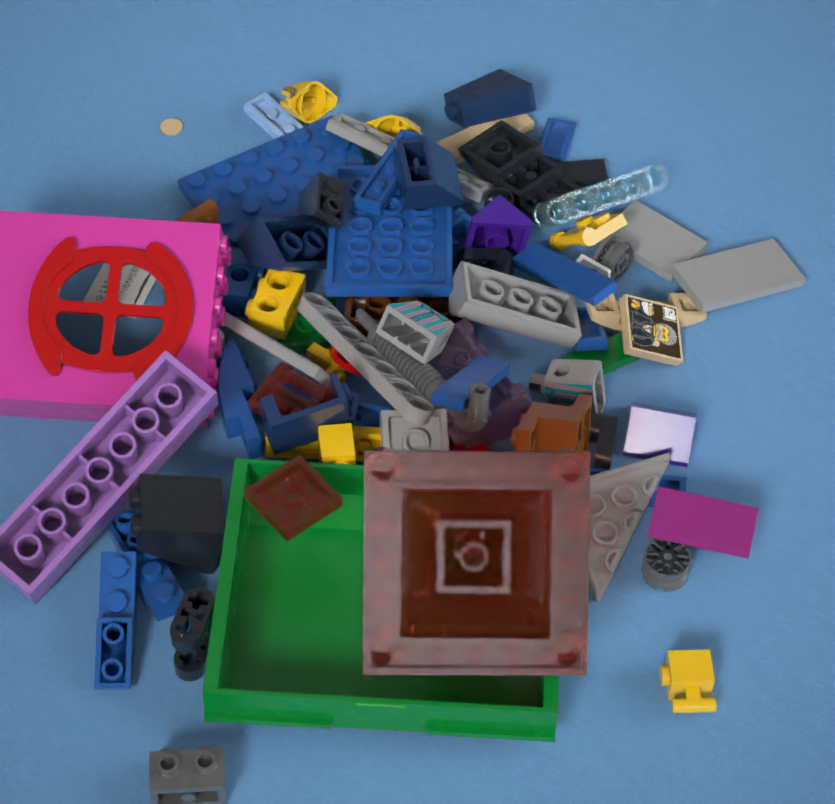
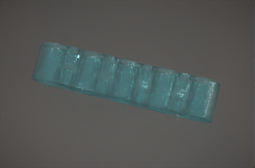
[533,164,668,228]

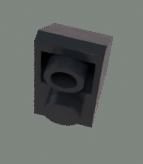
[298,171,345,229]

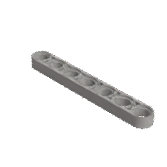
[297,292,434,425]

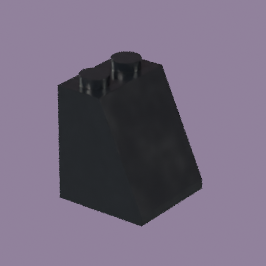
[129,473,225,574]

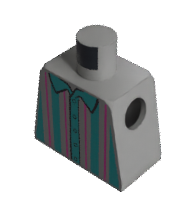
[375,301,454,364]
[529,359,606,414]

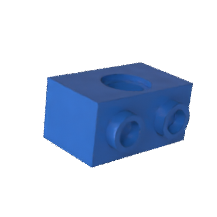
[222,248,266,318]

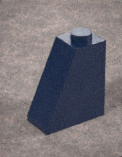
[444,69,537,128]

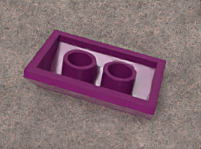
[647,486,759,559]

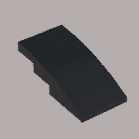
[458,120,584,228]

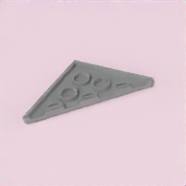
[561,452,671,601]

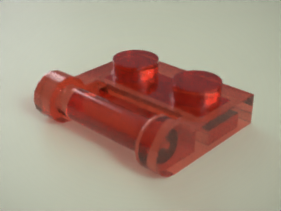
[247,362,331,417]

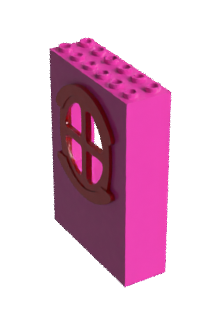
[0,211,231,429]

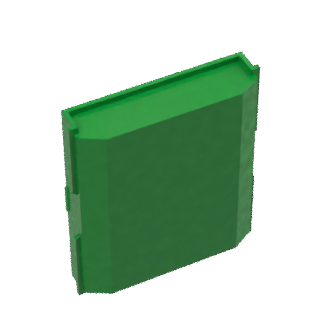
[202,458,562,742]

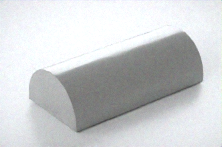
[448,261,582,348]

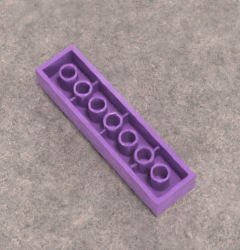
[0,350,218,604]

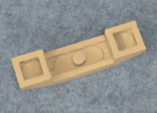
[584,293,707,331]

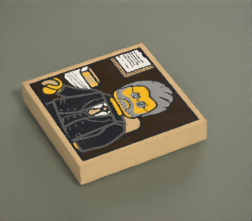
[619,294,683,366]

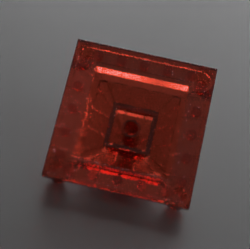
[363,447,591,676]

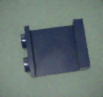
[260,373,353,455]

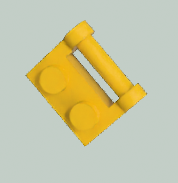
[549,212,627,250]

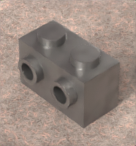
[149,745,227,804]

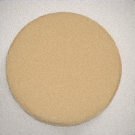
[160,118,183,136]

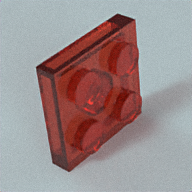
[244,455,343,542]

